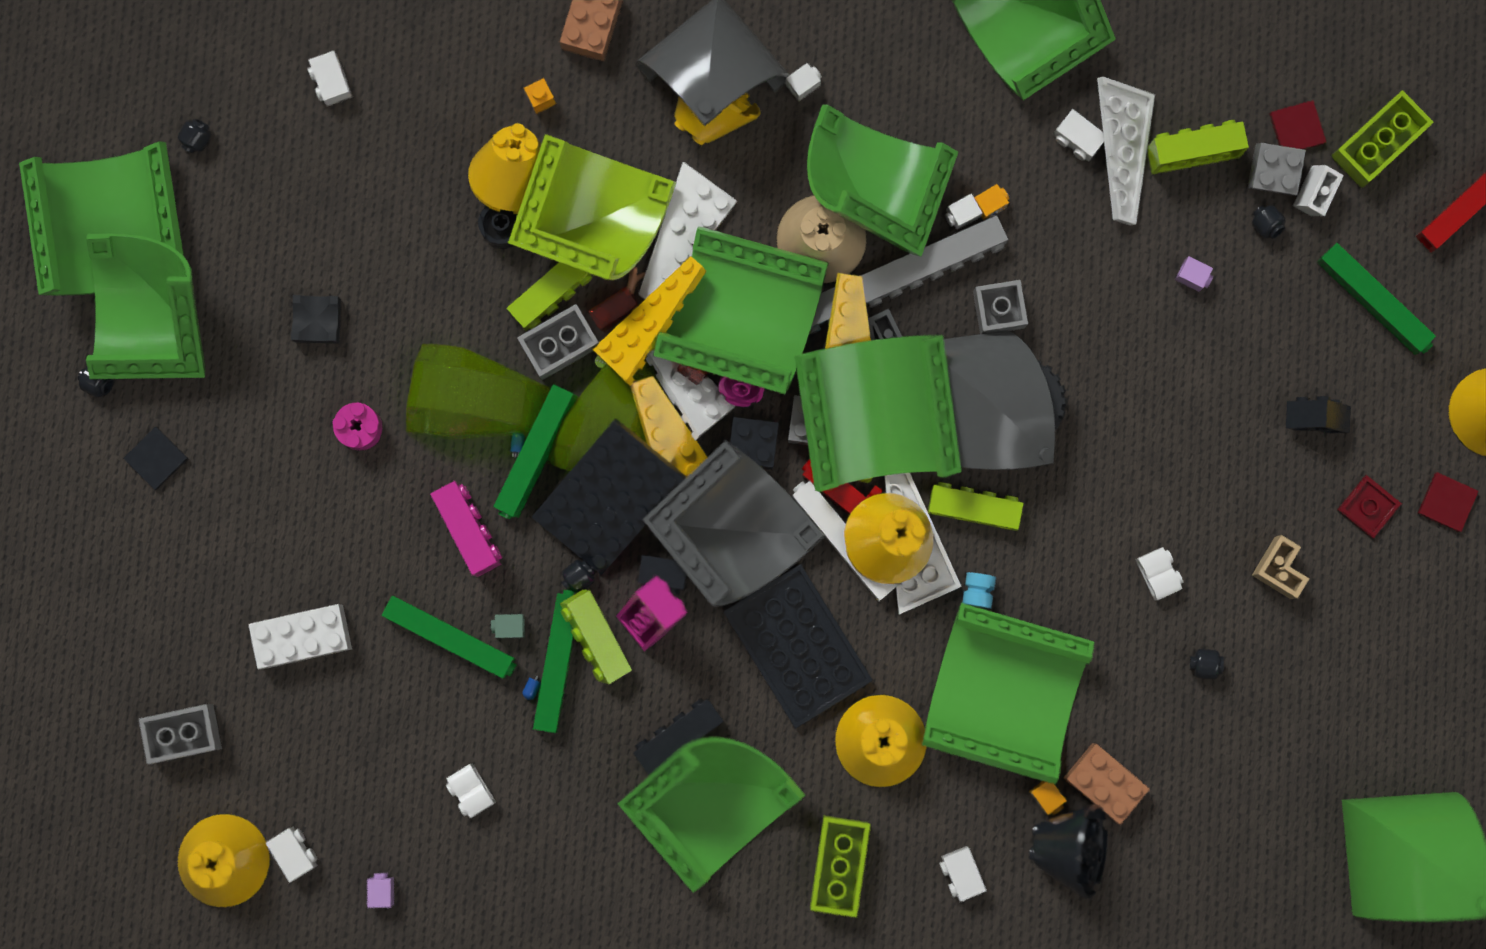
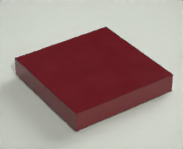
[1269,100,1326,150]
[1417,472,1479,532]
[1337,475,1402,539]

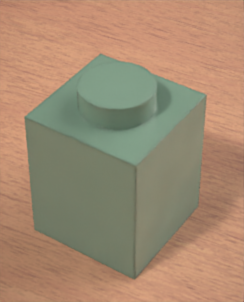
[491,614,525,638]

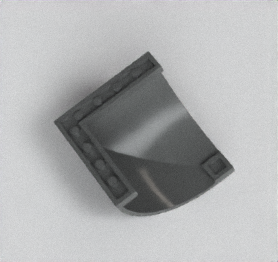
[635,0,790,127]
[943,330,1055,469]
[643,441,826,606]

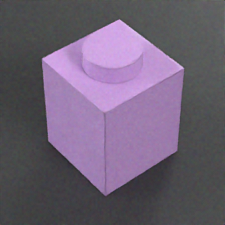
[1175,256,1213,291]
[367,873,394,908]

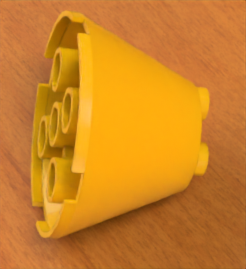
[674,93,761,145]
[468,124,542,214]
[1449,368,1486,456]
[844,493,934,584]
[835,695,926,787]
[178,814,270,907]

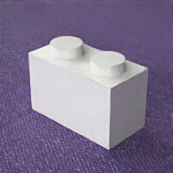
[308,51,352,106]
[1054,109,1104,161]
[1293,165,1344,216]
[266,827,317,882]
[939,846,986,901]

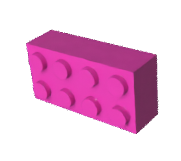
[430,481,503,577]
[616,577,687,652]

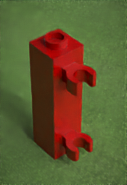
[802,459,882,515]

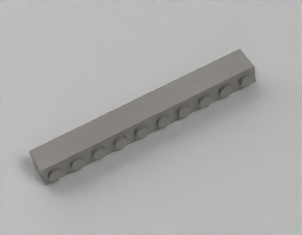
[809,216,1008,335]

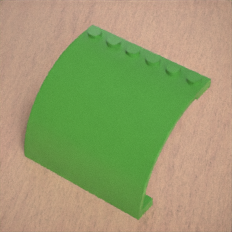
[19,141,183,295]
[653,226,829,394]
[795,335,961,492]
[922,603,1094,784]

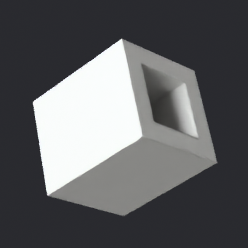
[785,63,821,101]
[945,194,982,230]

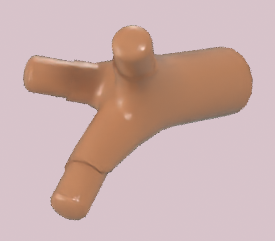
[624,267,645,297]

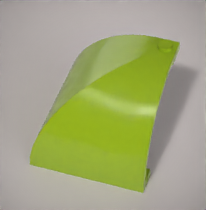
[508,134,677,280]

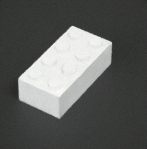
[249,604,352,669]

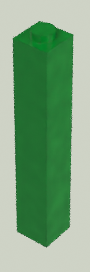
[1317,243,1436,355]
[493,384,578,519]
[533,590,576,733]
[381,595,517,679]

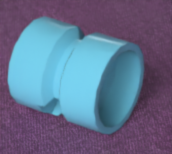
[962,572,996,609]

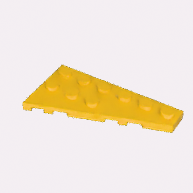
[593,256,706,386]
[825,273,871,349]
[630,376,708,478]

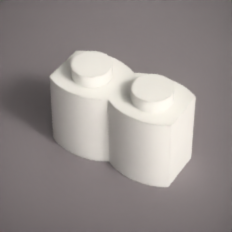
[1135,547,1183,600]
[446,763,496,818]

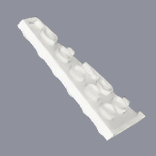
[1097,77,1155,225]
[646,350,735,440]

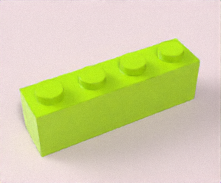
[506,262,592,331]
[928,482,1023,531]
[560,590,632,684]

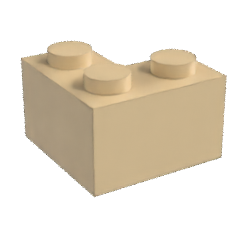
[1252,535,1309,599]

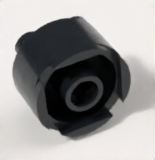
[478,206,518,249]

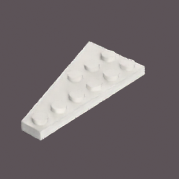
[639,162,737,299]
[884,473,961,614]

